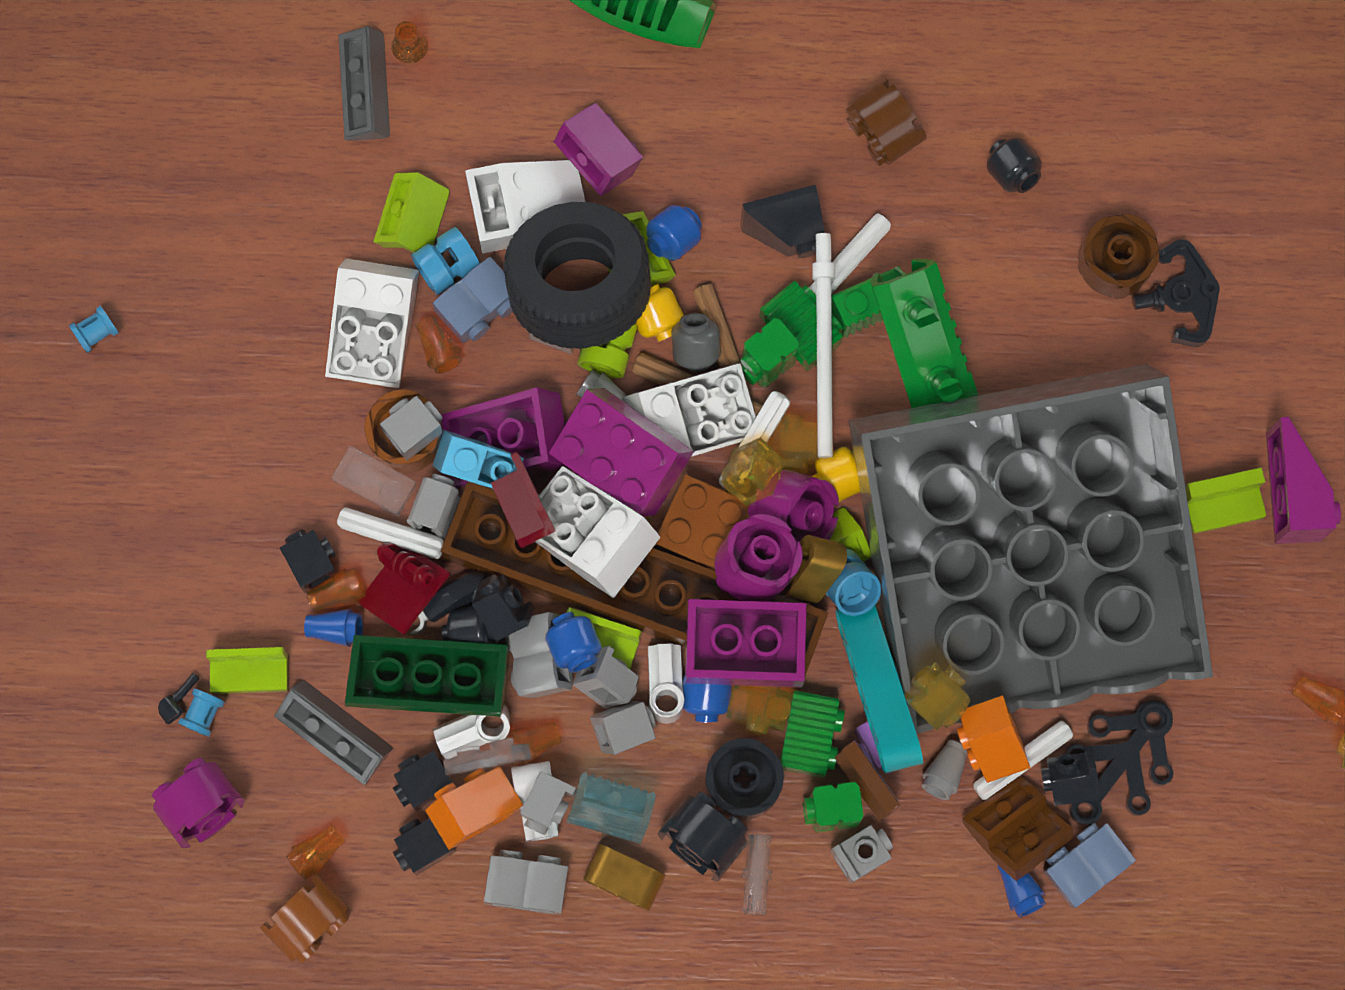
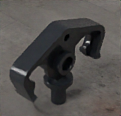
[1132,239,1220,347]

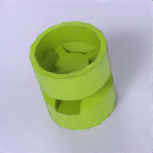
[577,324,638,378]

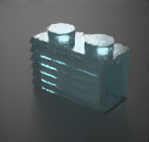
[567,772,656,844]

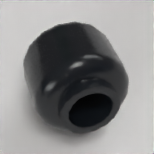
[987,138,1042,193]
[442,606,501,644]

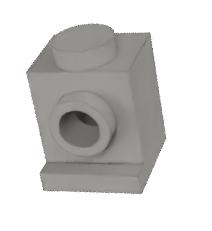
[572,646,639,709]
[520,771,576,835]
[830,825,893,885]

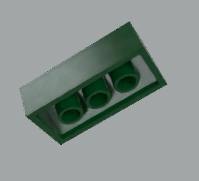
[345,635,508,717]

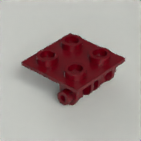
[357,543,451,635]

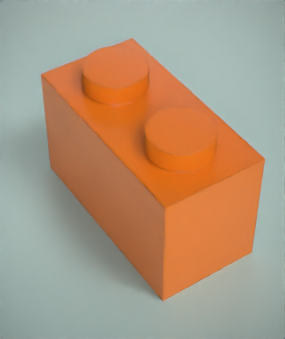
[957,695,1031,783]
[425,766,524,850]

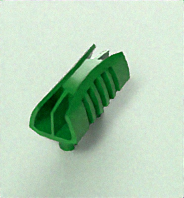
[570,0,716,48]
[871,258,979,408]

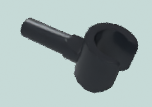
[158,673,199,724]

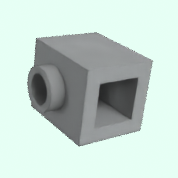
[380,396,443,461]
[590,701,656,755]

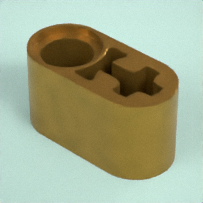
[780,535,847,603]
[583,844,666,911]

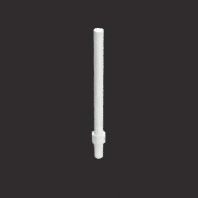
[812,233,835,458]

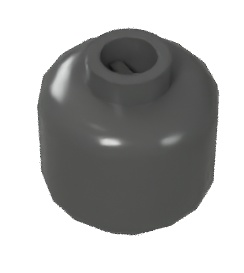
[671,313,721,372]

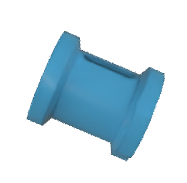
[69,305,119,353]
[178,688,225,737]

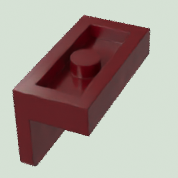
[491,452,556,548]

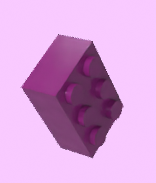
[549,388,694,517]
[685,599,806,687]

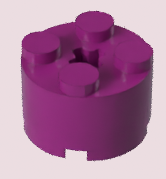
[748,469,839,542]
[714,514,802,602]
[152,758,244,848]

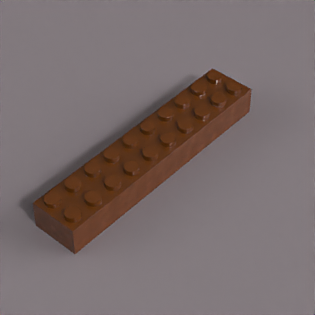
[440,481,829,690]

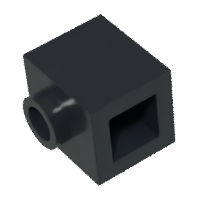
[280,530,338,593]
[392,751,453,811]
[393,818,456,876]

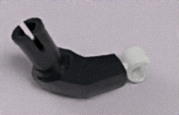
[410,571,487,635]

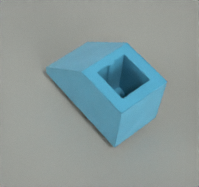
[432,430,524,489]

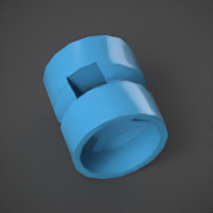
[410,227,480,295]
[826,549,881,616]

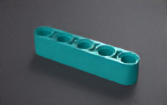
[835,606,923,773]

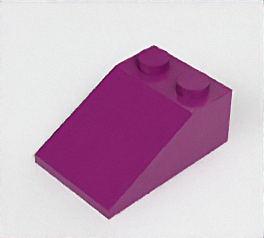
[441,387,567,488]
[1266,417,1341,544]

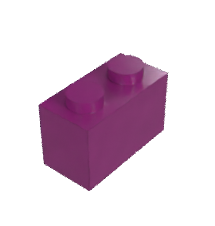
[553,103,643,196]

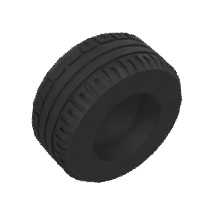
[504,202,651,349]

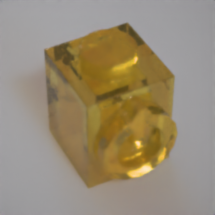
[763,415,817,473]
[721,437,785,506]
[904,662,971,730]
[726,685,793,736]

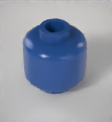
[646,205,702,261]
[545,612,602,673]
[682,675,732,722]

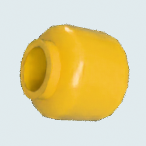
[636,283,684,342]
[812,447,860,502]

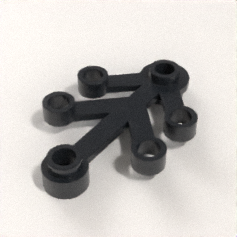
[1065,700,1174,826]

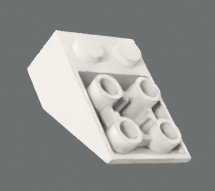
[465,160,585,254]
[325,258,419,388]
[623,363,756,457]
[535,466,660,598]

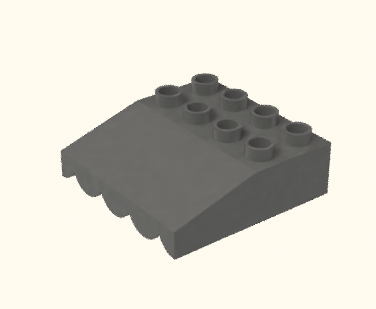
[848,364,1213,734]

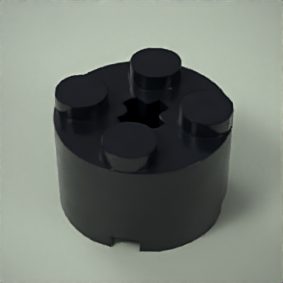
[705,738,784,820]
[658,791,748,881]

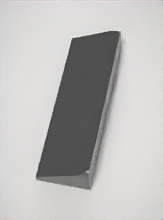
[338,26,390,141]
[274,680,393,785]

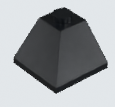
[740,185,825,258]

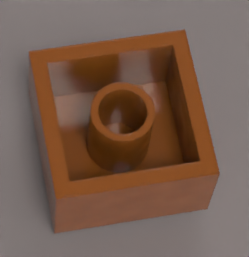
[653,474,750,571]

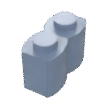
[433,257,513,343]
[1043,822,1136,909]

